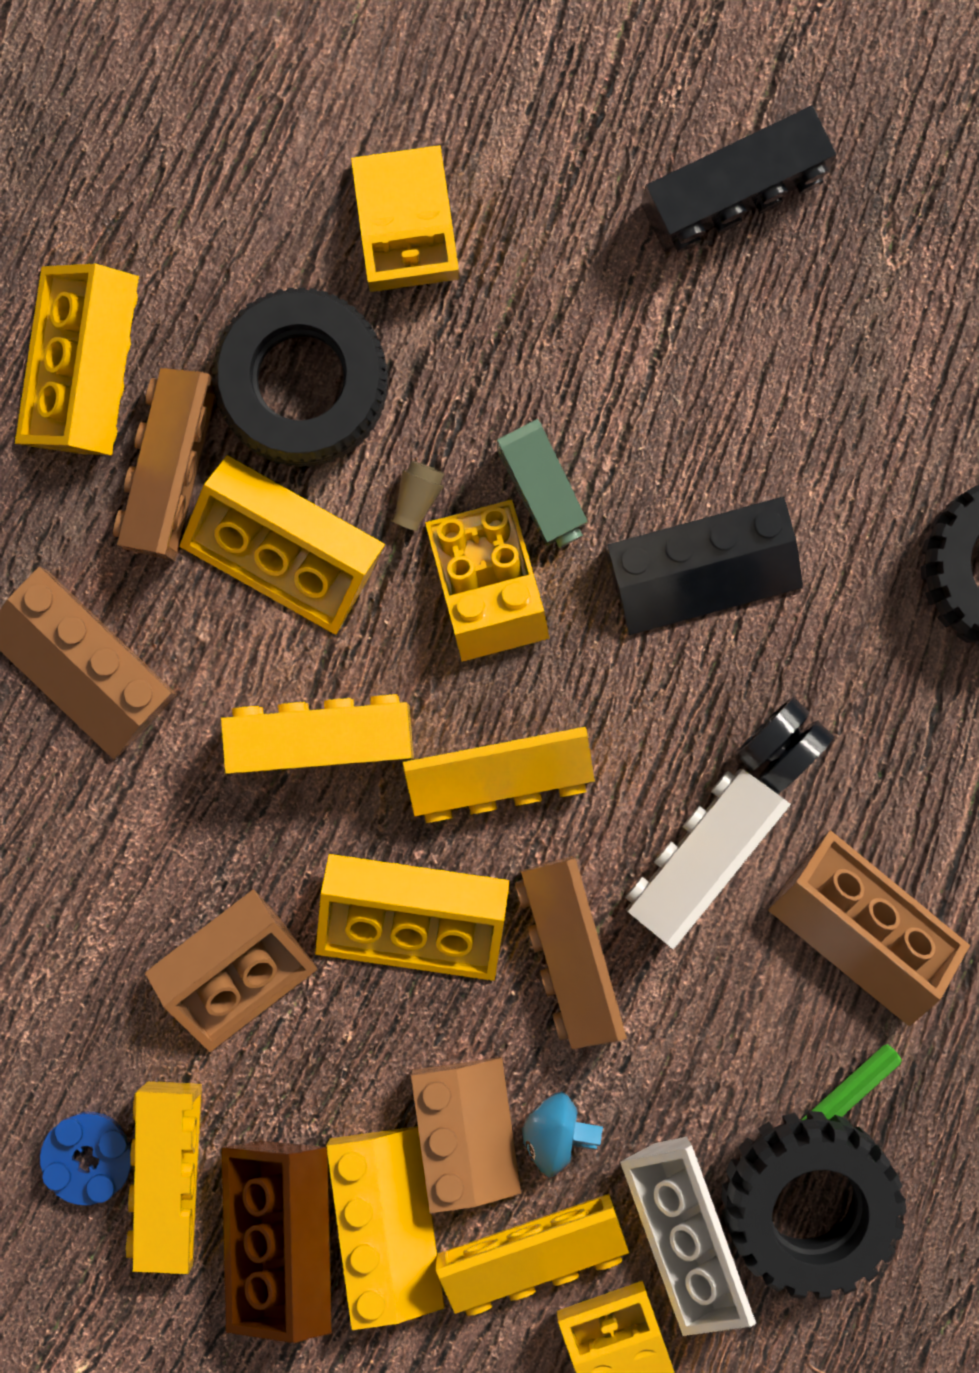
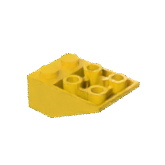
[351,145,459,292]
[425,500,550,662]
[557,1280,675,1373]

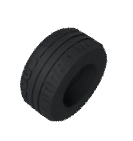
[212,287,388,467]

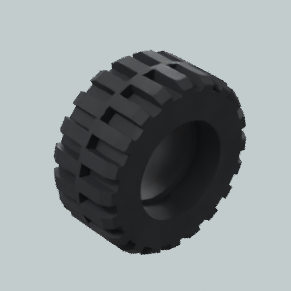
[921,485,979,645]
[721,1111,906,1300]

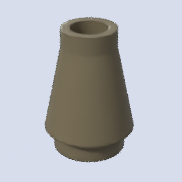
[392,460,444,531]

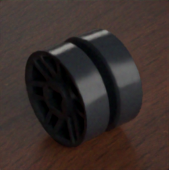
[735,696,834,794]

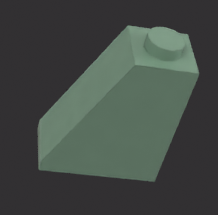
[497,419,588,548]

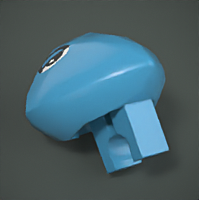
[522,1091,603,1177]

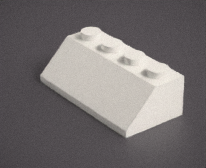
[625,769,791,950]
[620,1137,756,1336]

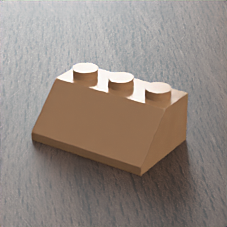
[145,889,318,1052]
[411,1057,521,1213]

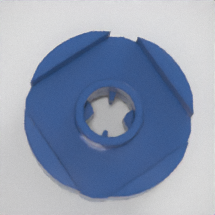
[40,1112,132,1205]

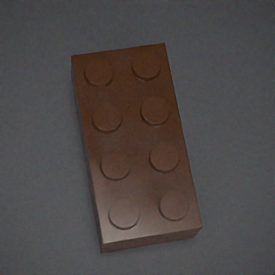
[222,1141,332,1343]

